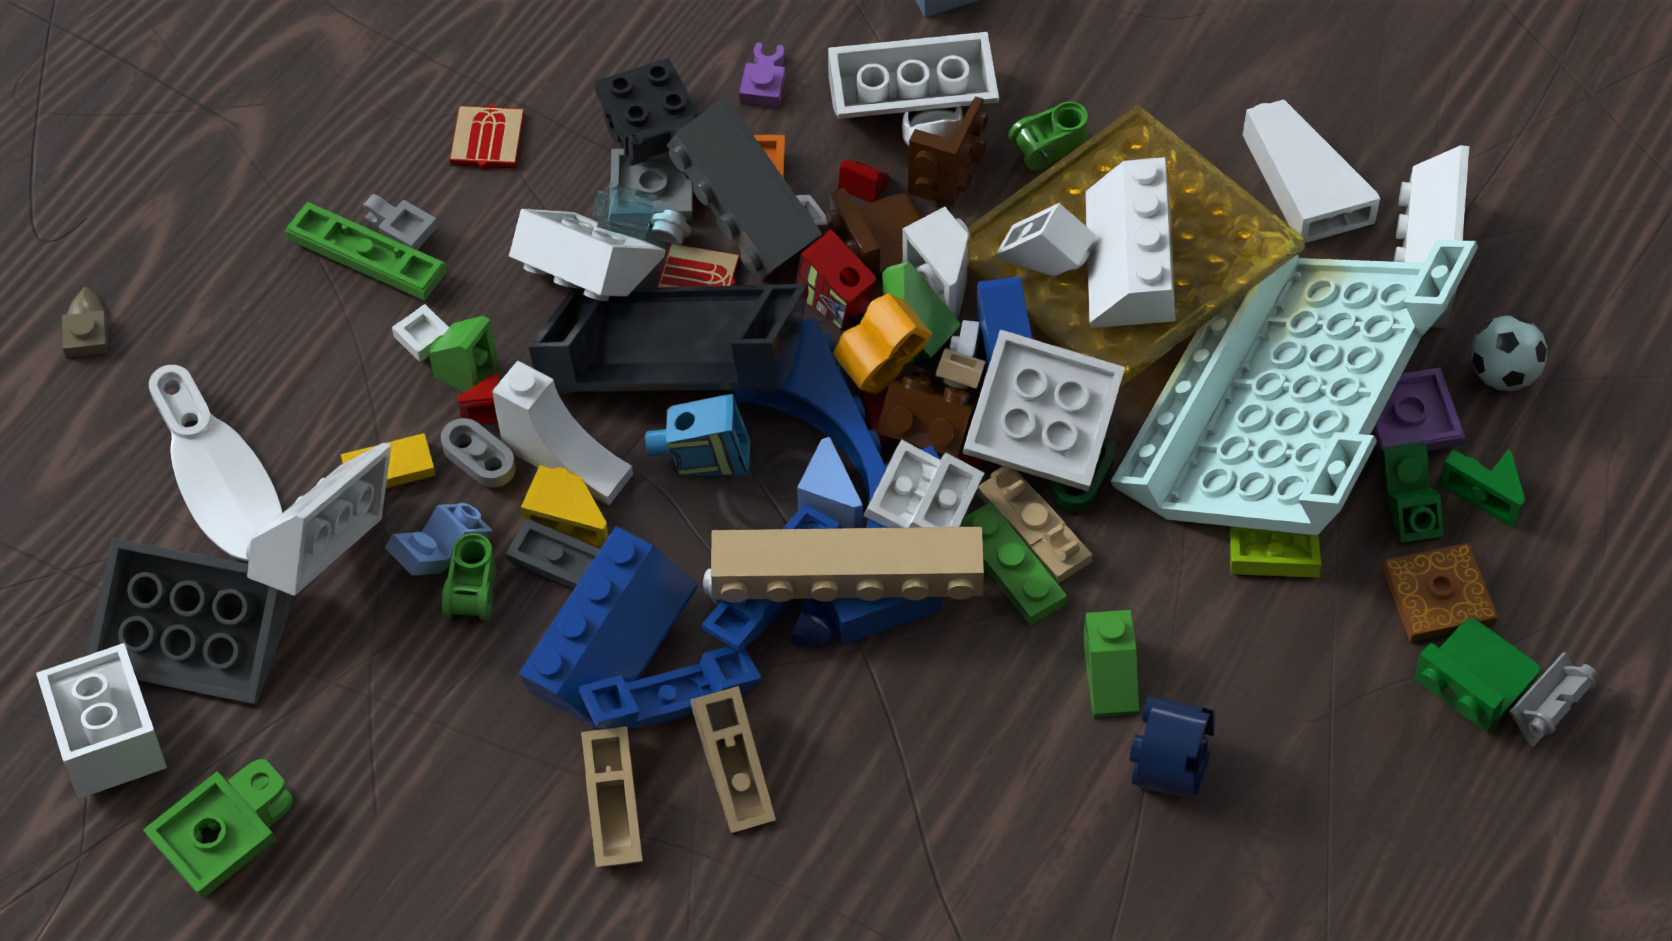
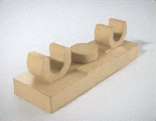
[977,466,1093,584]

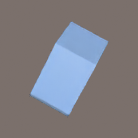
[797,437,863,528]

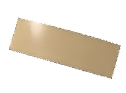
[581,726,643,868]

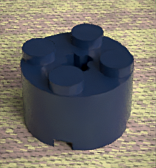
[1130,696,1216,800]

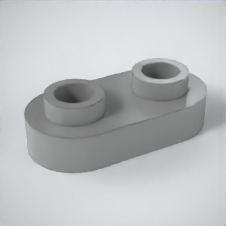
[441,418,516,488]

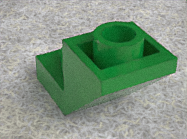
[1379,441,1444,543]

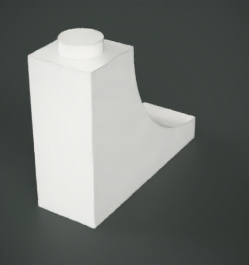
[492,360,633,506]

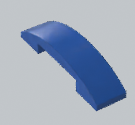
[702,503,841,651]
[579,646,761,729]

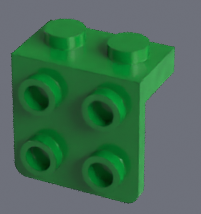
[1414,618,1540,733]

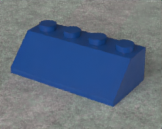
[519,526,699,730]

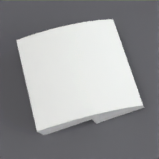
[863,440,984,528]

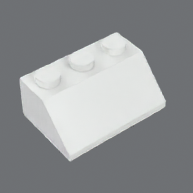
[509,209,665,301]

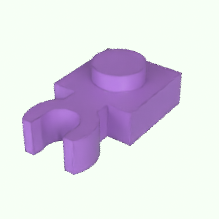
[739,42,785,108]

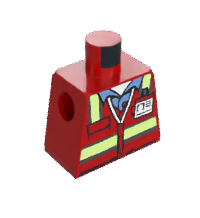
[795,230,877,329]

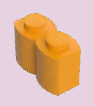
[832,293,932,395]

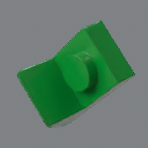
[1438,449,1525,528]

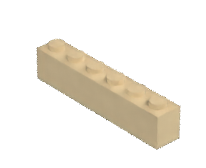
[711,527,984,603]

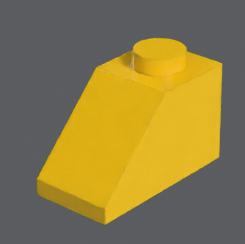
[521,465,609,549]

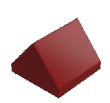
[838,159,890,203]

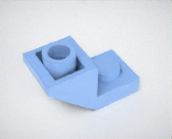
[385,503,493,575]

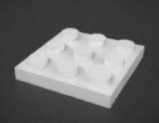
[962,330,1125,491]

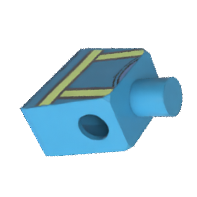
[645,394,750,476]

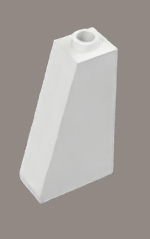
[1243,100,1380,245]

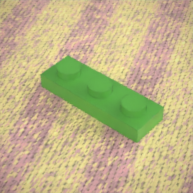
[959,502,1067,626]

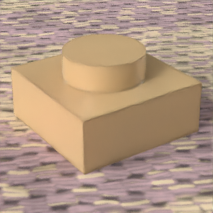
[936,348,986,389]

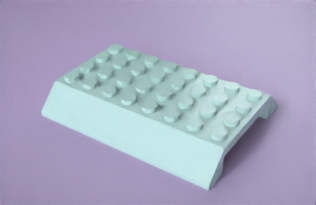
[1111,233,1478,535]

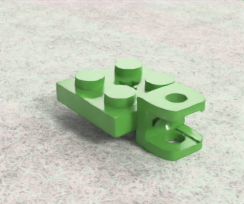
[143,759,294,899]

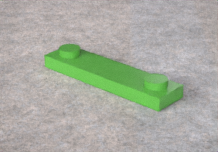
[285,202,447,301]

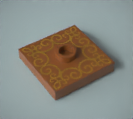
[1382,543,1498,643]

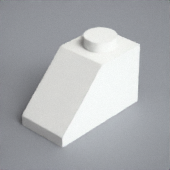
[995,203,1096,276]

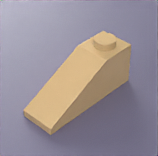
[690,686,776,833]

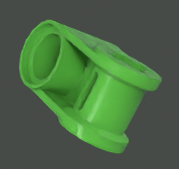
[1008,102,1088,170]
[442,533,497,622]

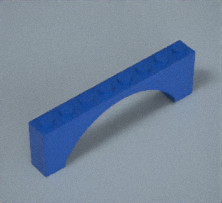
[730,317,942,645]

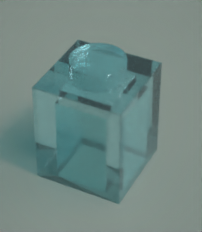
[592,182,658,241]

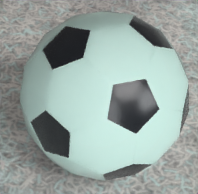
[1470,316,1547,391]

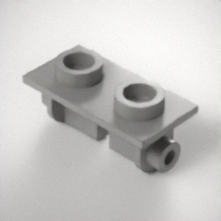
[1509,652,1597,747]

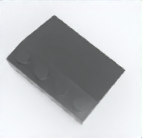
[87,538,293,704]

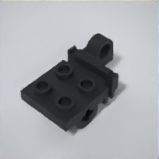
[595,58,704,179]

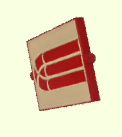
[449,104,525,170]
[656,243,740,287]

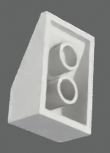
[36,643,167,799]

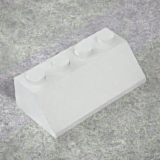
[828,32,999,119]
[1394,145,1469,329]
[1085,157,1176,328]
[246,442,391,596]

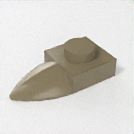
[62,287,109,359]

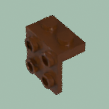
[908,96,988,206]
[826,188,921,279]
[876,371,980,459]

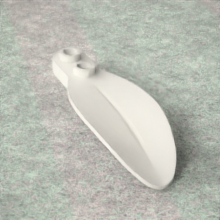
[149,365,282,562]

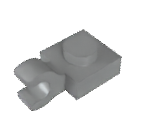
[363,194,437,250]

